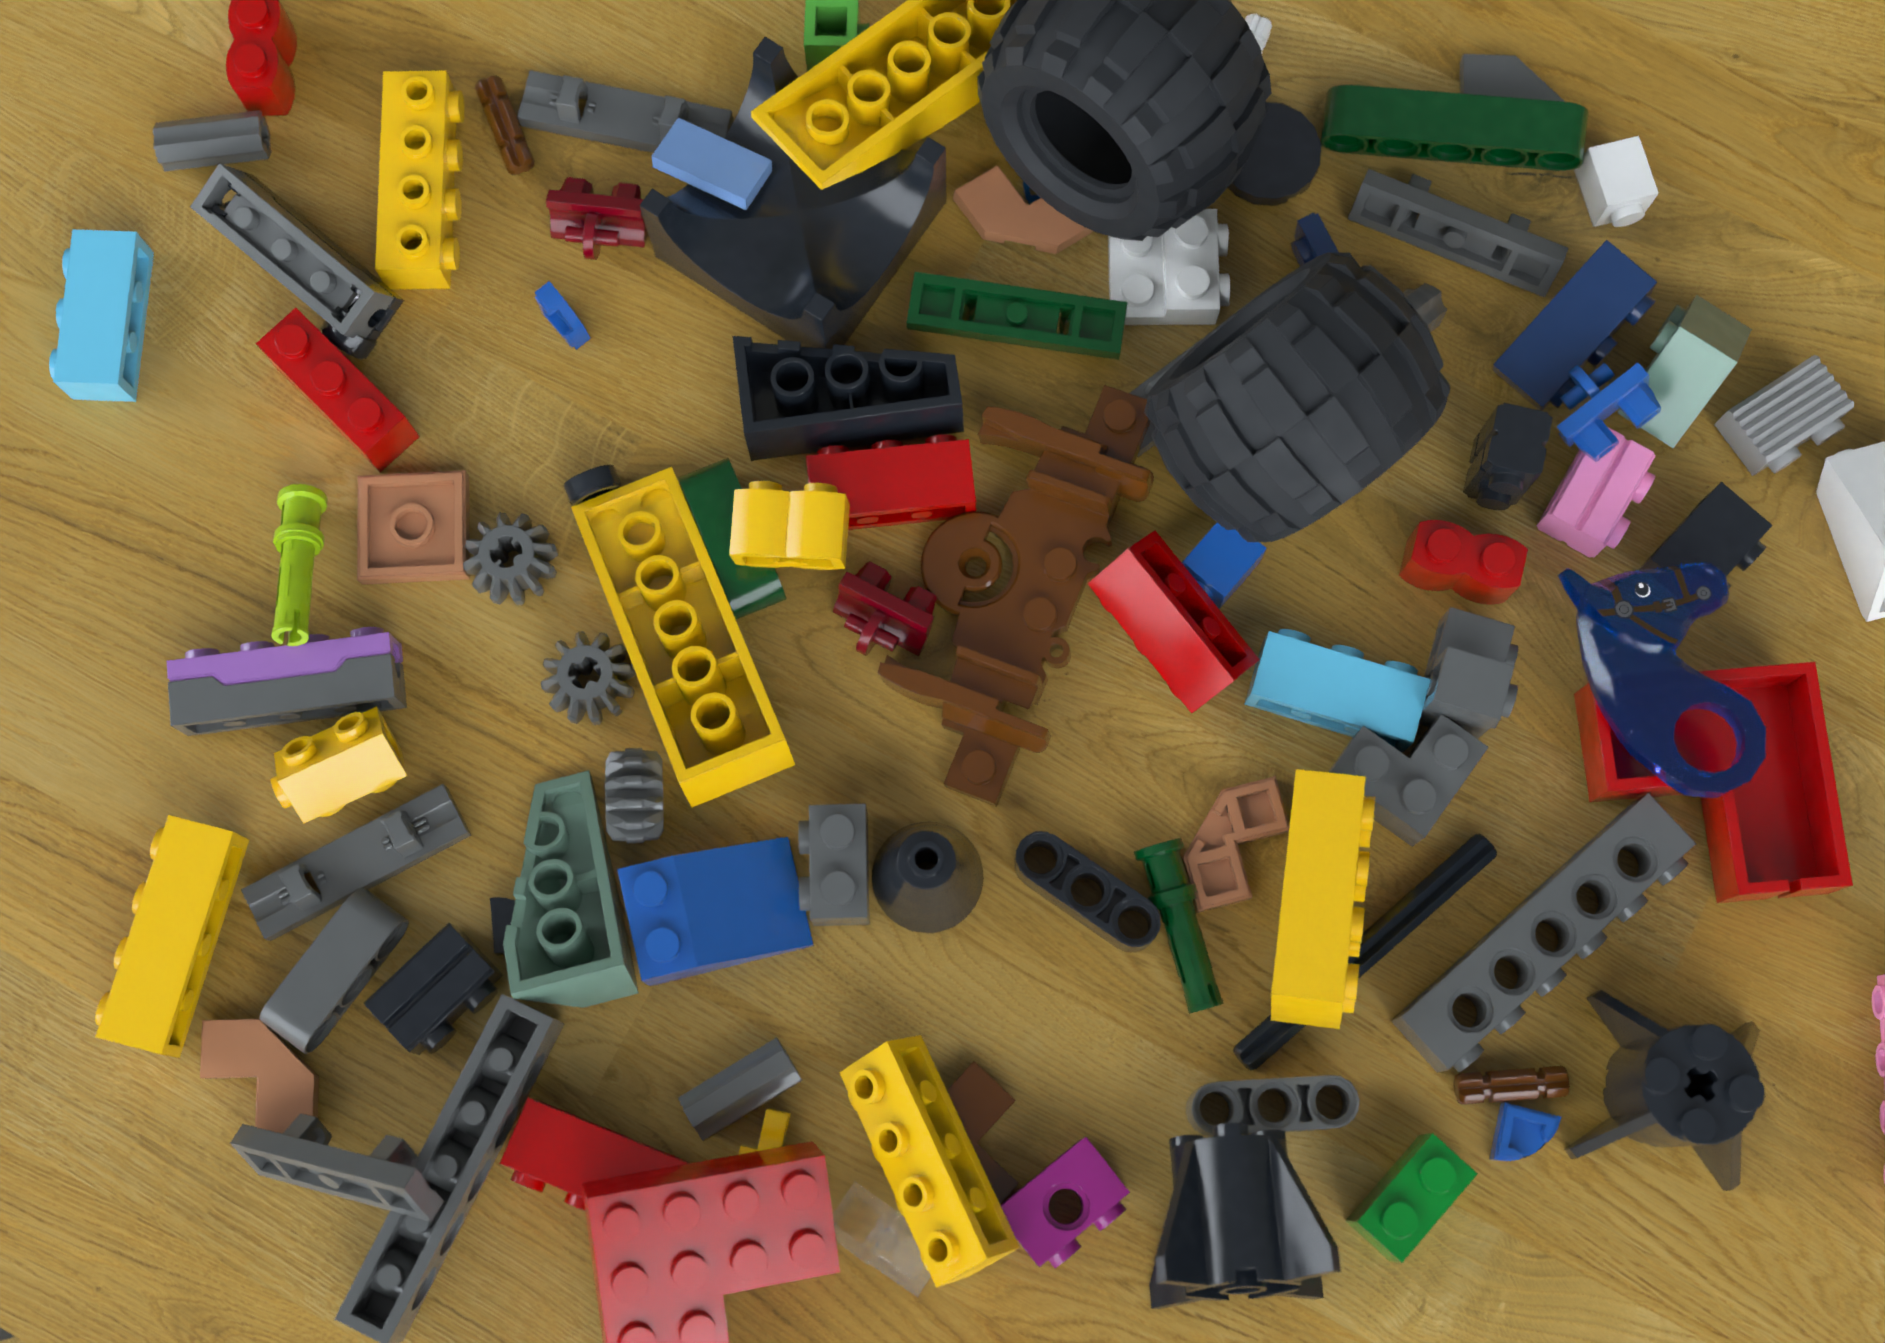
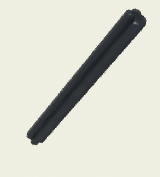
[1233,833,1497,1071]

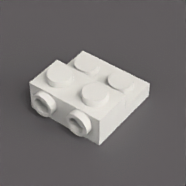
[1108,209,1230,325]

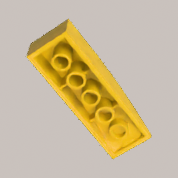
[751,0,1017,190]
[571,467,795,808]

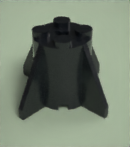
[1564,990,1765,1191]
[1149,1123,1341,1309]

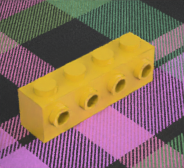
[375,71,465,290]
[95,815,250,1058]
[839,1035,1020,1288]

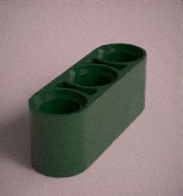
[678,458,787,620]

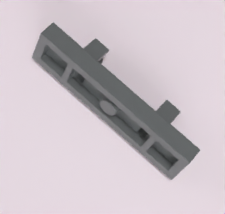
[517,70,734,153]
[1348,169,1568,298]
[241,784,472,941]
[230,1113,444,1222]

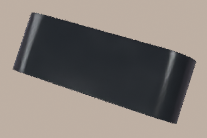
[1014,831,1161,953]

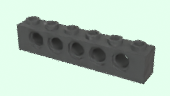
[1391,793,1696,1073]
[335,994,564,1343]

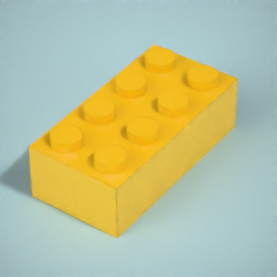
[1271,769,1375,1029]

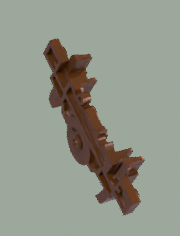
[878,385,1154,807]

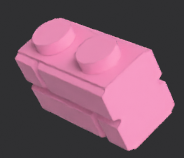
[1536,427,1656,558]

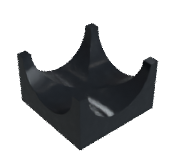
[639,37,946,349]

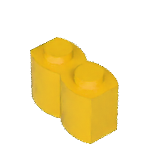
[729,481,850,570]

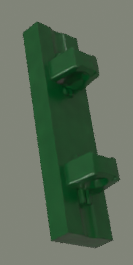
[906,271,1128,360]

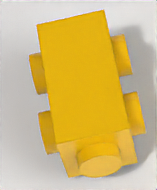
[270,706,407,824]

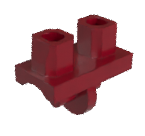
[546,177,647,260]
[833,561,937,656]

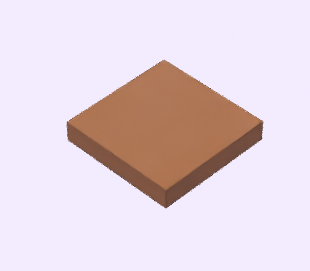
[357,470,470,585]

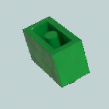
[1346,1133,1478,1263]

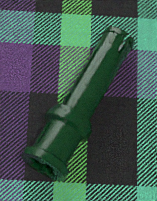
[1134,838,1224,1014]

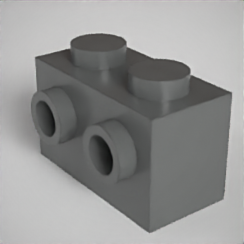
[798,804,870,926]

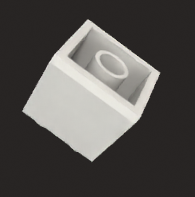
[1816,441,1885,622]

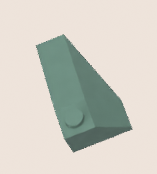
[503,770,639,1008]

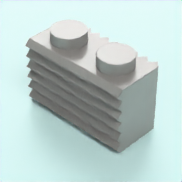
[1714,355,1854,476]

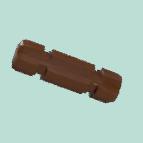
[475,75,535,175]
[1454,1066,1570,1105]

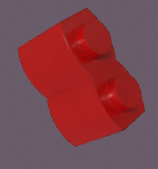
[226,0,297,116]
[1399,520,1528,605]

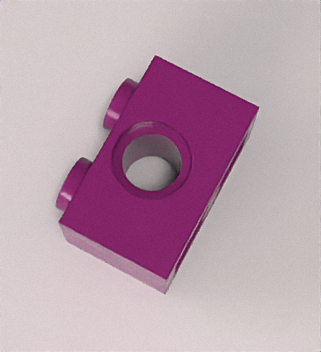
[1000,1136,1130,1269]

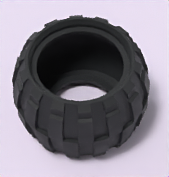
[977,0,1272,241]
[1144,252,1450,542]

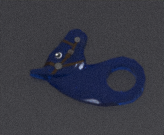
[1558,562,1766,798]

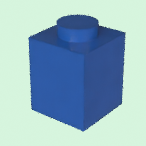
[1182,523,1267,610]

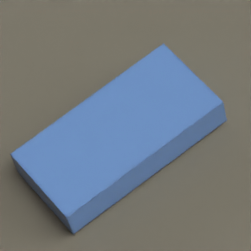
[652,118,772,210]

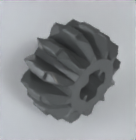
[463,512,558,605]
[541,631,636,725]
[605,748,664,843]

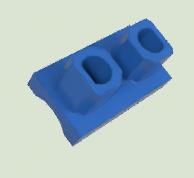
[1556,362,1661,462]

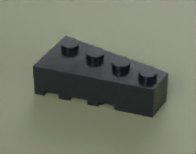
[732,336,964,461]

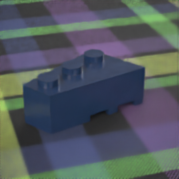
[1493,240,1657,411]

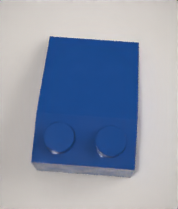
[617,837,814,986]

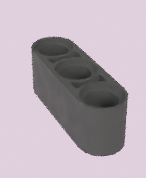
[259,887,409,1054]
[1186,1075,1360,1136]

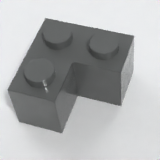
[1419,607,1518,739]
[1328,714,1488,847]

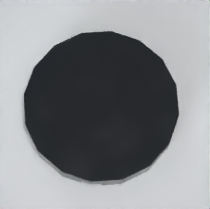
[1228,102,1321,206]

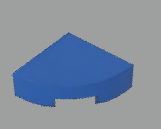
[535,281,591,350]
[1489,1103,1561,1161]

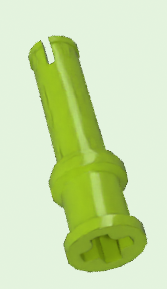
[271,484,328,646]

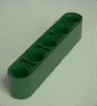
[1321,85,1588,171]

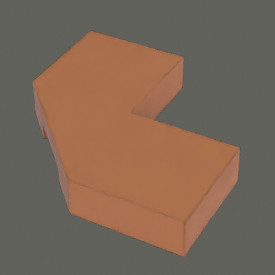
[953,165,1094,254]
[1182,776,1290,913]
[200,1019,319,1134]

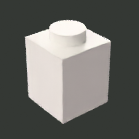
[1574,136,1659,227]

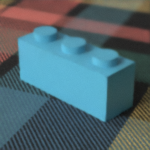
[49,229,154,402]
[1244,629,1431,752]

